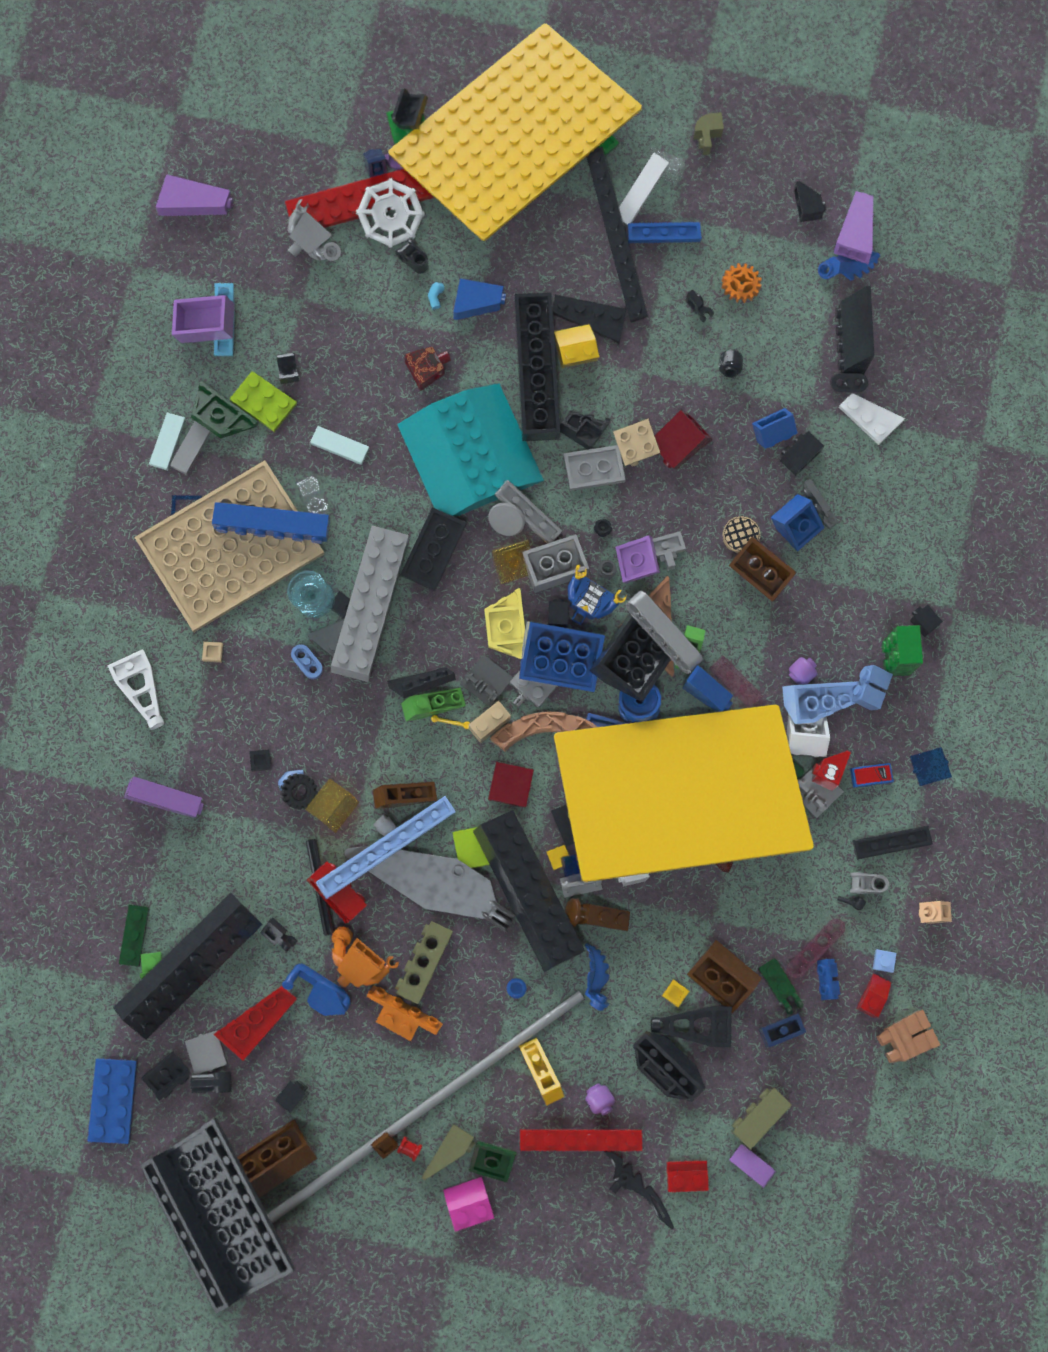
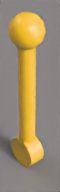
[431,715,470,729]

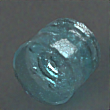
[287,571,335,618]

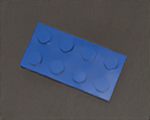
[87,1059,137,1144]

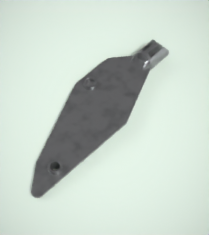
[345,846,516,932]

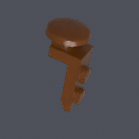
[564,898,630,931]

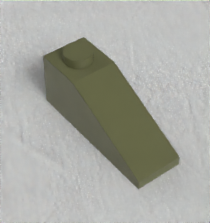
[422,1124,475,1180]

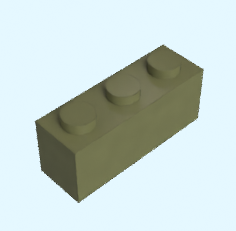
[730,1088,792,1150]

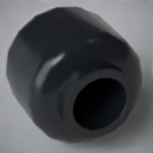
[719,349,743,378]

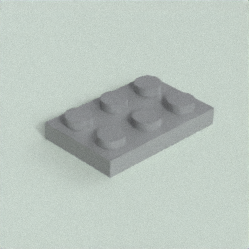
[563,445,625,491]

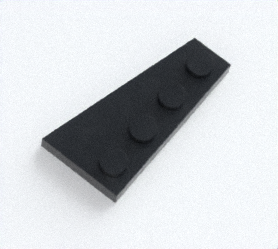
[552,295,627,344]

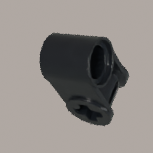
[395,239,429,274]

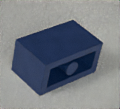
[758,1013,806,1048]

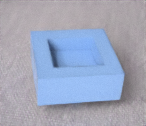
[873,949,896,973]

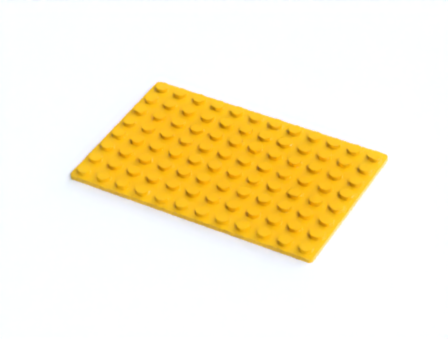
[388,24,642,241]
[554,705,814,882]

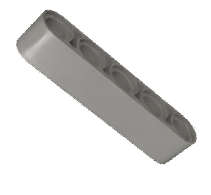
[626,591,703,674]

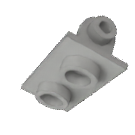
[560,874,602,898]

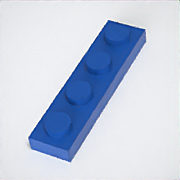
[627,222,701,243]

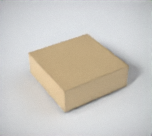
[202,642,224,663]

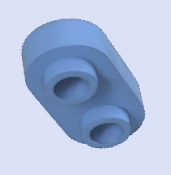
[291,645,323,679]

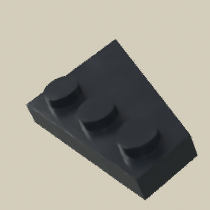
[387,667,456,699]

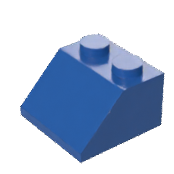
[771,494,825,551]

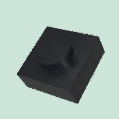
[250,749,271,772]

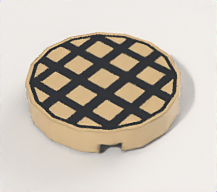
[722,516,761,553]

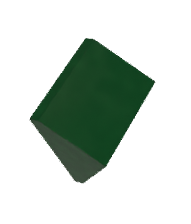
[468,1140,516,1183]

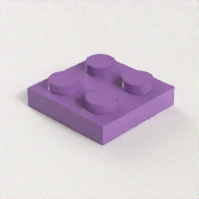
[615,536,660,583]

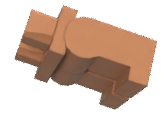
[877,1010,940,1063]

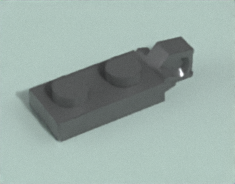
[802,479,839,529]

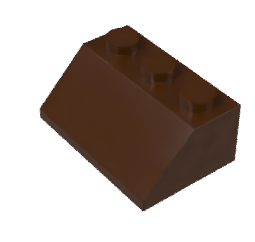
[729,536,797,602]
[687,940,762,1013]

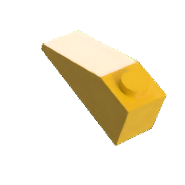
[519,1038,565,1106]

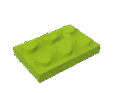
[229,371,297,432]

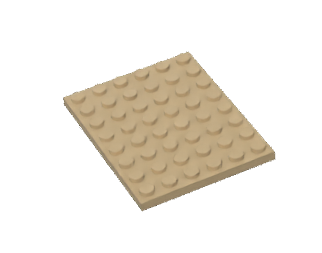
[134,461,324,632]

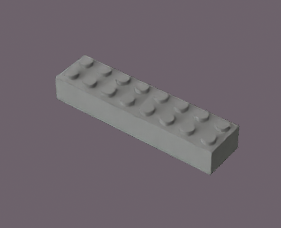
[331,526,409,682]

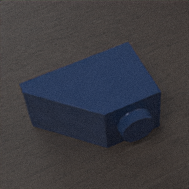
[363,149,387,178]

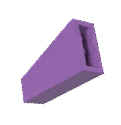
[156,175,233,216]
[834,191,873,264]
[124,777,203,818]

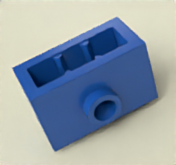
[752,408,798,449]

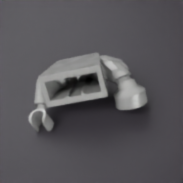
[288,200,341,261]

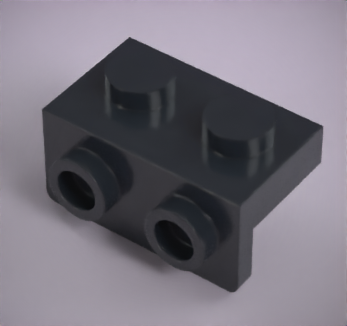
[392,88,428,129]
[141,1051,191,1101]

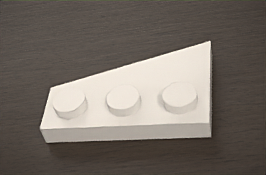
[839,393,905,445]

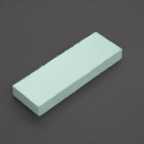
[149,413,186,471]
[310,426,369,465]

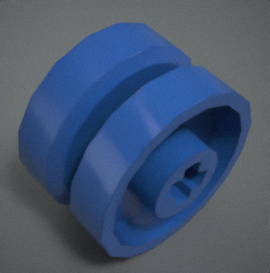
[618,685,661,723]

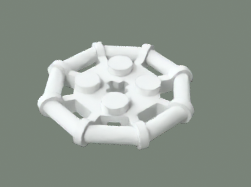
[356,178,425,248]

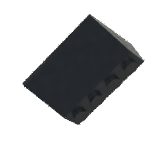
[835,285,875,375]
[589,614,671,702]

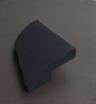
[560,411,611,450]

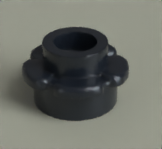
[594,519,612,537]

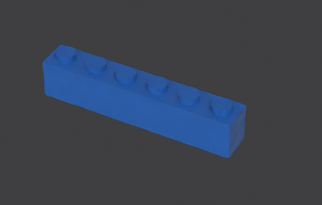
[212,502,330,544]

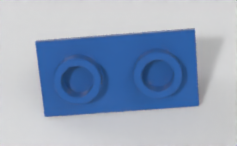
[817,959,841,1000]

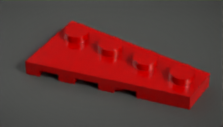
[213,986,297,1061]

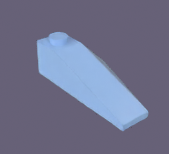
[782,681,860,724]

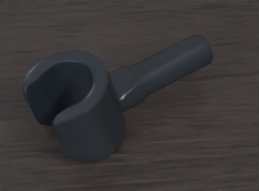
[837,896,866,910]

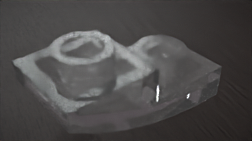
[297,476,329,514]

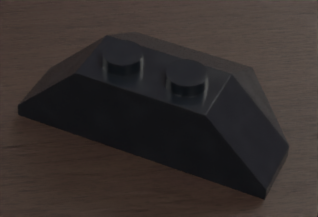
[633,1031,706,1102]

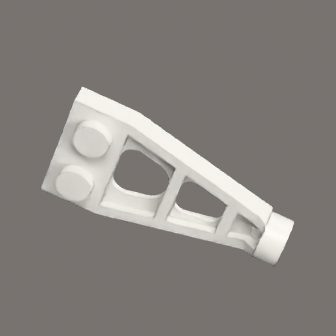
[108,649,164,730]

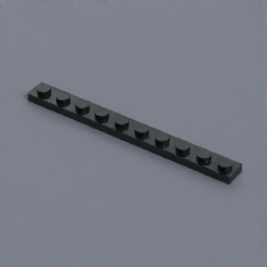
[586,147,649,322]

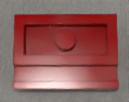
[666,1160,709,1192]

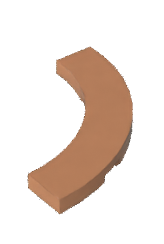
[490,712,598,752]

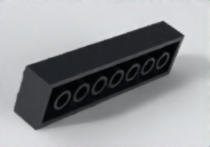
[514,292,560,441]
[473,810,585,972]
[113,892,263,1040]

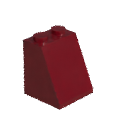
[655,410,713,469]

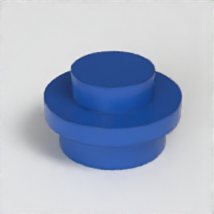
[507,978,526,999]

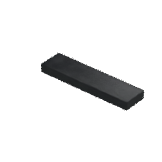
[852,825,933,860]

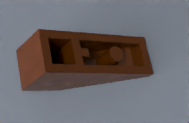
[372,782,437,809]

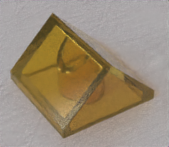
[492,539,531,584]
[305,779,359,834]

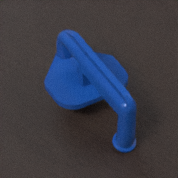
[282,963,351,1016]

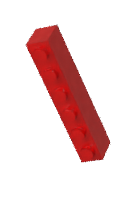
[519,1129,642,1151]

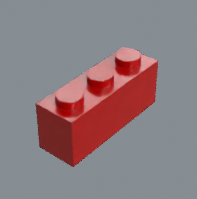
[307,861,367,924]

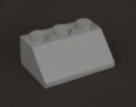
[522,534,589,593]

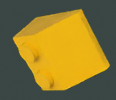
[554,325,599,368]

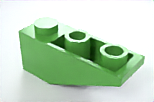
[401,688,466,722]

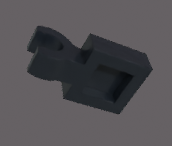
[685,290,714,322]
[260,918,297,952]

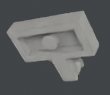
[653,532,686,571]

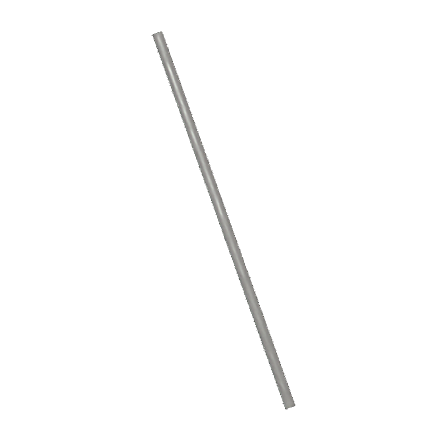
[268,991,584,1223]

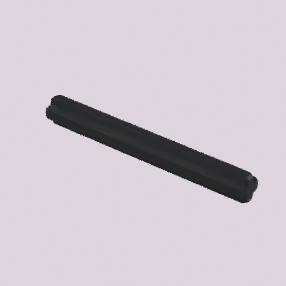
[306,839,334,936]

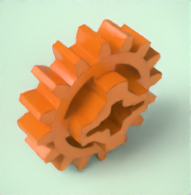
[721,263,762,303]

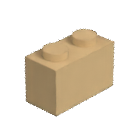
[468,701,511,743]

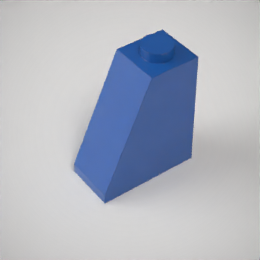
[453,279,506,320]
[682,665,733,712]

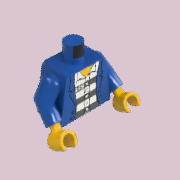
[568,565,627,625]

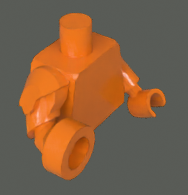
[332,926,399,988]

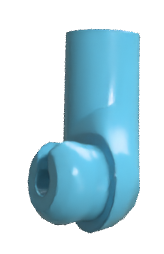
[428,282,445,310]

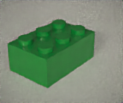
[882,625,923,676]

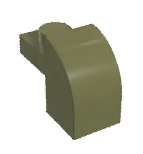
[693,112,724,155]

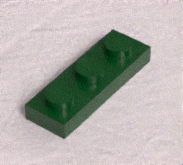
[119,905,149,967]

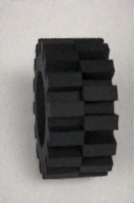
[280,773,318,810]

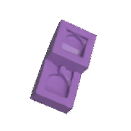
[730,1144,776,1188]

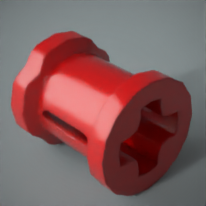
[396,1136,423,1162]

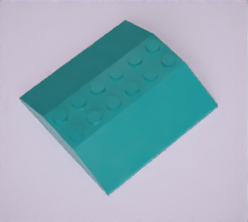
[397,383,544,517]

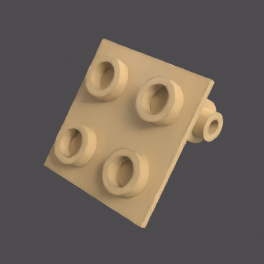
[613,419,660,466]

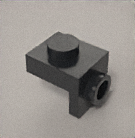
[276,353,299,384]

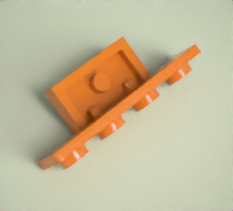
[367,986,443,1041]

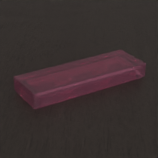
[709,656,763,708]

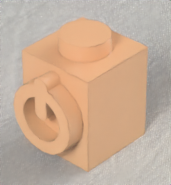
[919,901,952,924]

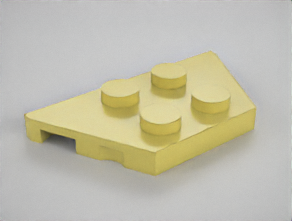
[484,588,525,659]

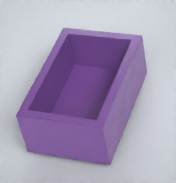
[172,295,234,343]

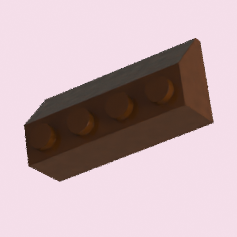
[238,1119,318,1198]

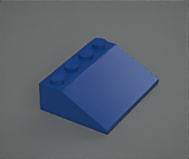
[519,621,605,692]

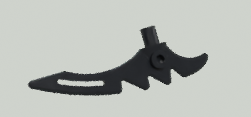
[603,1151,674,1229]

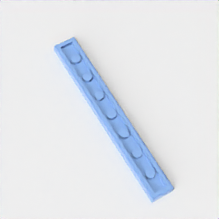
[315,796,456,899]

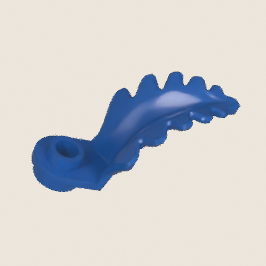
[818,251,880,281]
[584,943,609,1011]

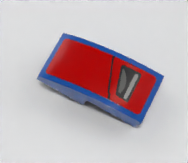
[850,763,894,788]

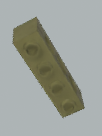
[395,921,453,1005]

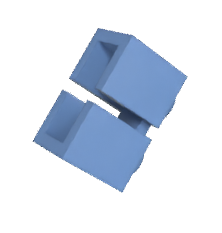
[852,665,893,710]

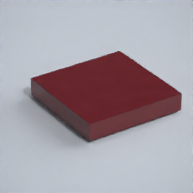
[488,762,534,808]

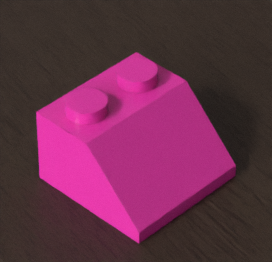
[443,1177,494,1231]

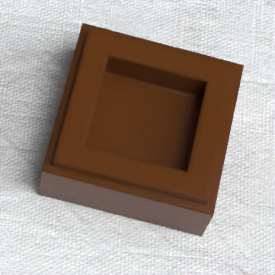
[371,1131,399,1160]

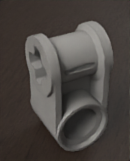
[850,872,889,894]

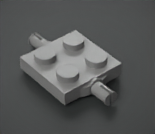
[510,671,558,708]

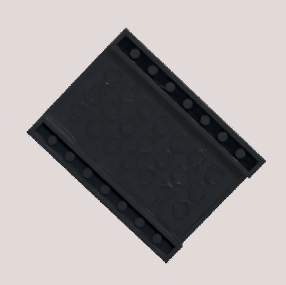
[140,1117,296,1313]

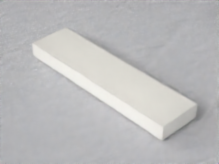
[619,153,670,225]

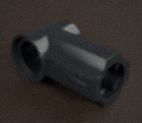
[191,1071,232,1093]

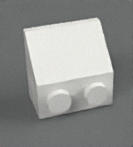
[787,713,830,757]

